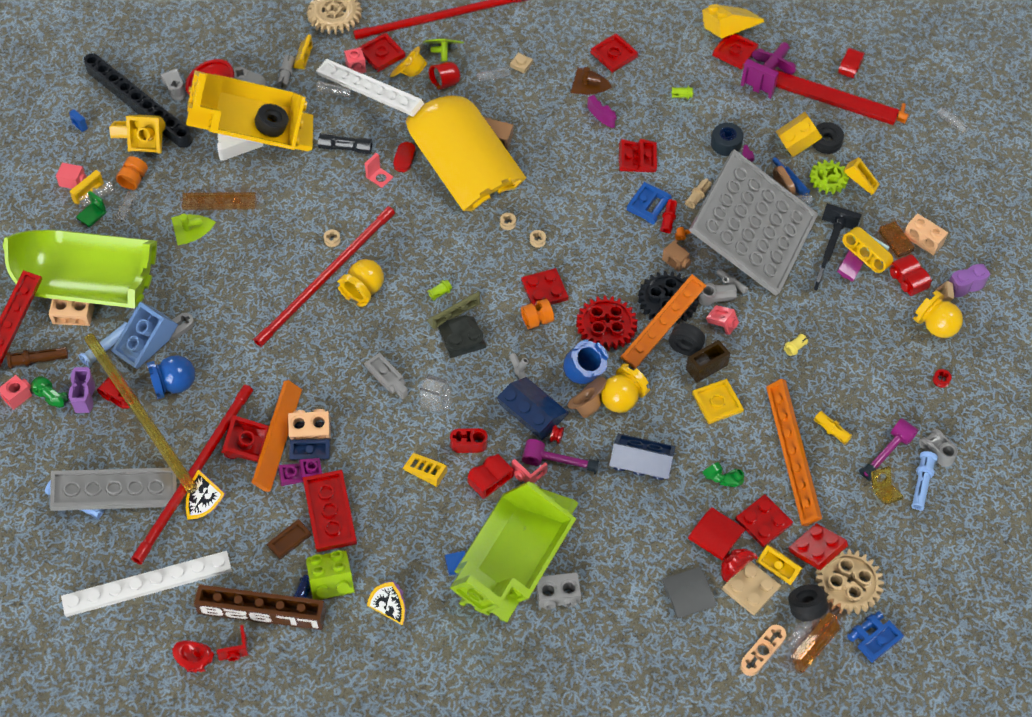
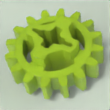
[809,159,849,195]

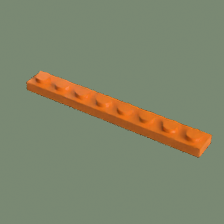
[766,378,822,526]

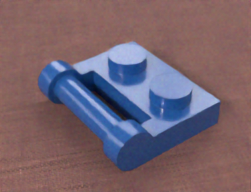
[626,182,672,224]

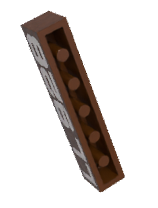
[194,584,326,630]

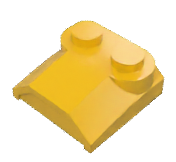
[126,115,165,154]

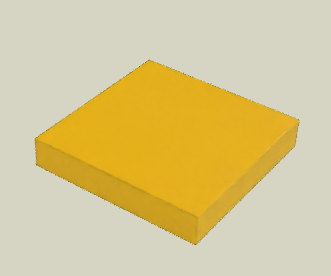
[692,378,744,424]

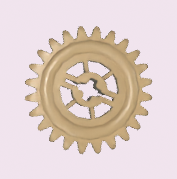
[307,0,362,35]

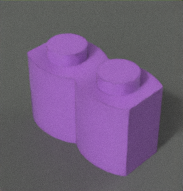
[949,264,990,297]
[69,367,95,413]

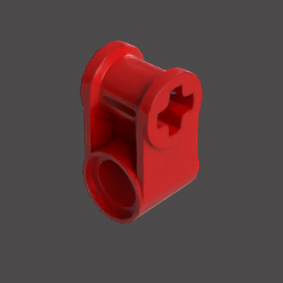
[97,375,135,409]

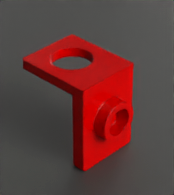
[217,625,248,661]

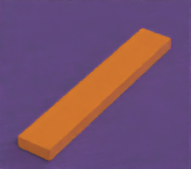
[620,274,707,369]
[251,380,302,492]

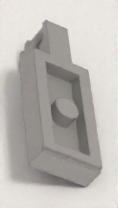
[364,353,408,399]

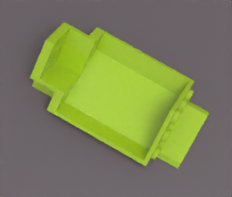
[450,481,579,622]

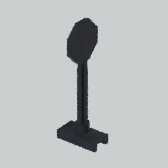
[814,203,862,290]

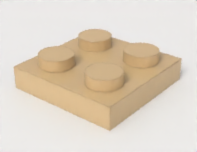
[722,562,781,616]

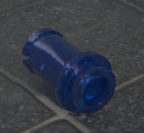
[293,575,311,598]

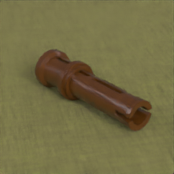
[6,347,68,369]

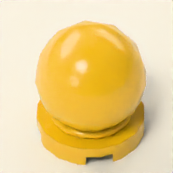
[337,259,384,307]
[913,290,963,338]
[601,364,650,413]

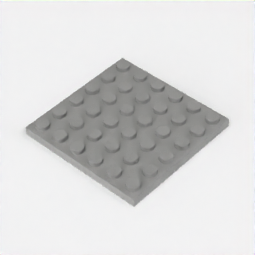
[689,149,818,296]

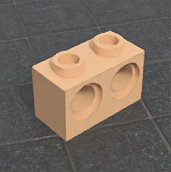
[903,213,948,256]
[48,299,94,326]
[288,409,331,440]

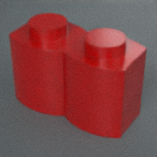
[890,254,932,296]
[468,454,514,499]

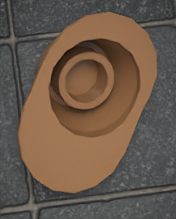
[567,377,606,418]

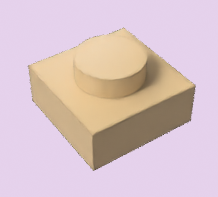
[510,53,533,74]
[935,281,954,302]

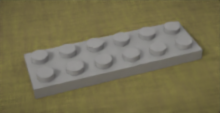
[50,468,177,511]

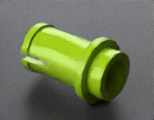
[671,86,693,99]
[427,280,452,301]

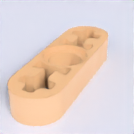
[740,625,786,676]

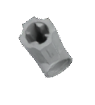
[698,283,737,306]

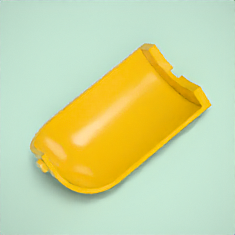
[406,95,526,211]

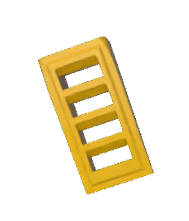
[844,157,879,195]
[403,453,447,487]

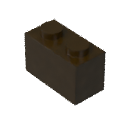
[686,340,730,383]

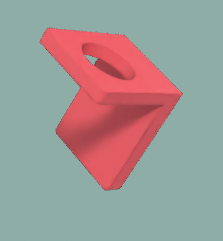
[365,153,393,188]
[511,459,548,483]

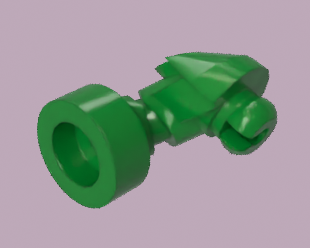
[31,376,69,408]
[702,461,744,487]

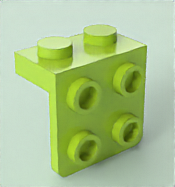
[306,550,355,600]

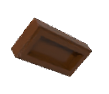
[267,519,312,560]

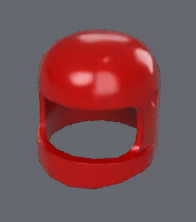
[428,62,460,90]

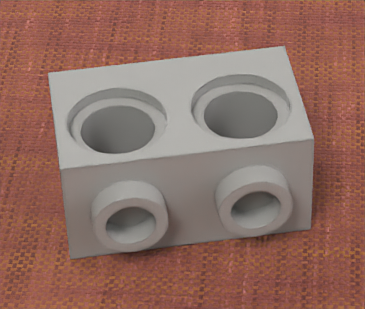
[536,572,581,610]

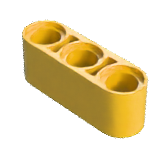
[843,227,893,273]

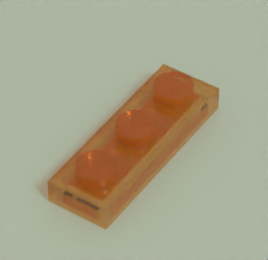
[791,612,840,673]

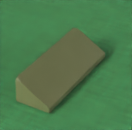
[427,291,480,329]

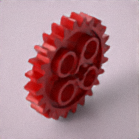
[576,295,638,351]

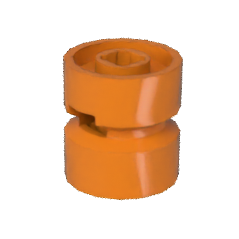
[116,156,148,190]
[521,299,554,330]

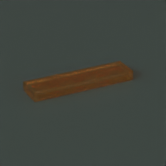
[182,192,256,210]

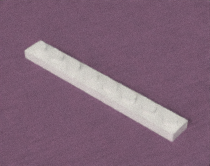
[316,59,424,117]
[61,551,232,617]

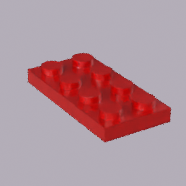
[302,470,357,552]

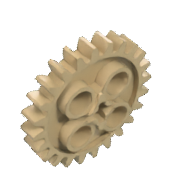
[815,549,884,615]

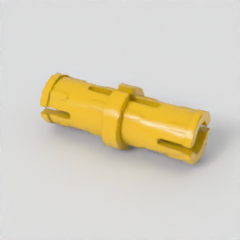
[814,411,852,445]

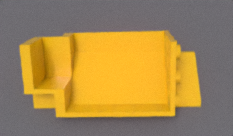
[186,70,313,151]

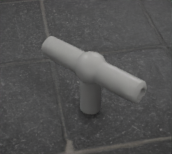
[716,269,748,293]
[509,353,529,379]

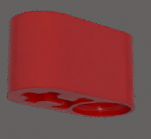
[838,48,865,79]
[450,428,488,453]

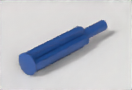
[772,157,810,198]

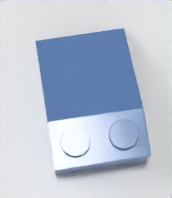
[111,302,178,369]

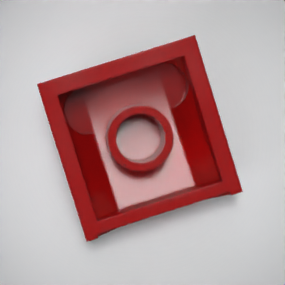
[221,415,269,462]

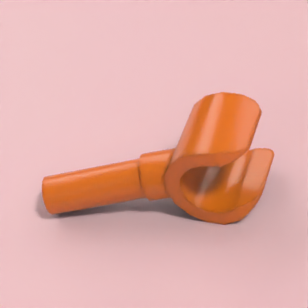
[897,103,909,123]
[675,227,691,241]

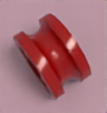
[933,369,952,388]
[550,425,564,444]

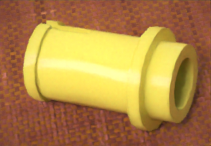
[784,334,808,356]

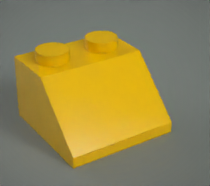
[776,112,823,157]

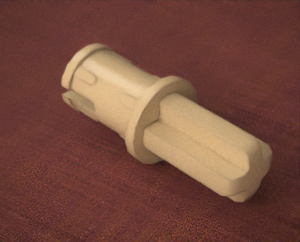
[685,178,712,209]

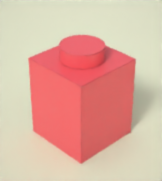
[56,163,87,189]

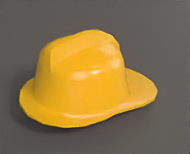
[390,47,427,77]

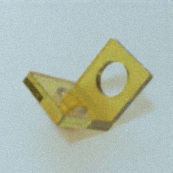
[871,466,903,505]

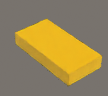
[69,170,104,205]

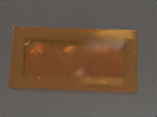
[879,221,915,258]

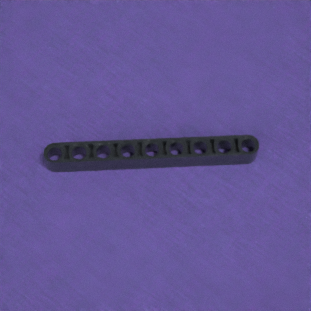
[83,53,192,148]

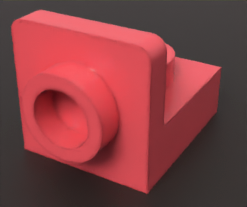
[706,305,739,335]

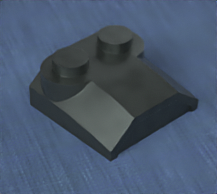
[438,315,486,358]

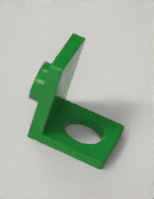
[76,191,107,228]

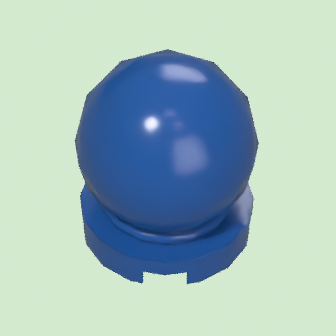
[563,340,608,385]
[147,355,196,400]

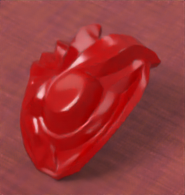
[721,549,758,582]
[172,640,214,673]

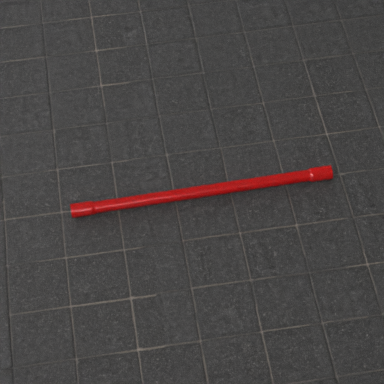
[353,0,526,40]
[253,206,395,347]
[131,385,253,564]

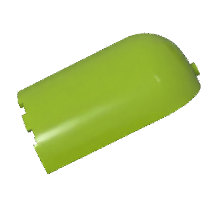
[3,230,157,308]

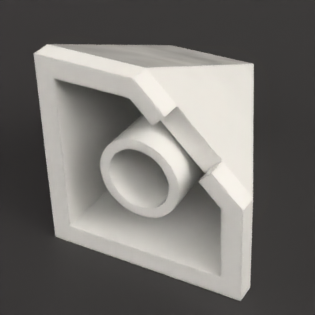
[217,134,264,161]

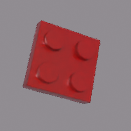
[358,32,405,72]
[590,33,638,73]
[712,33,759,70]
[521,268,569,305]
[735,494,793,548]
[789,523,848,570]

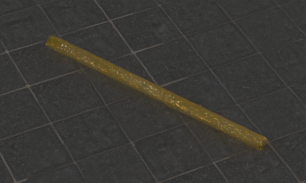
[84,333,198,494]

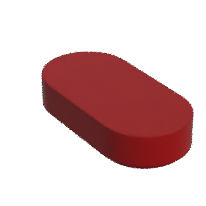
[393,142,416,172]

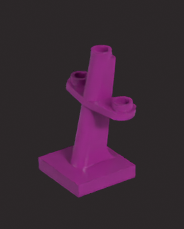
[741,42,796,99]

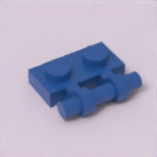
[847,611,904,663]

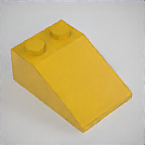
[702,4,764,38]

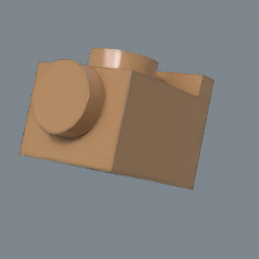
[662,239,692,272]

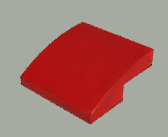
[619,139,657,172]
[688,507,746,561]

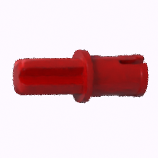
[660,199,677,234]

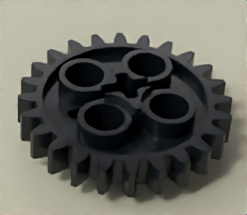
[638,271,699,324]

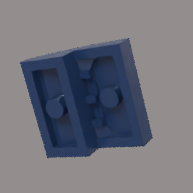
[289,422,331,460]

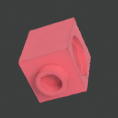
[344,47,366,74]
[0,375,32,410]

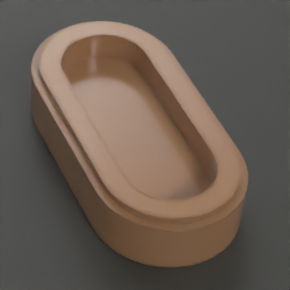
[773,166,796,195]

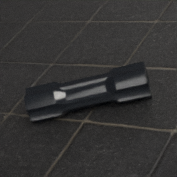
[318,133,373,154]

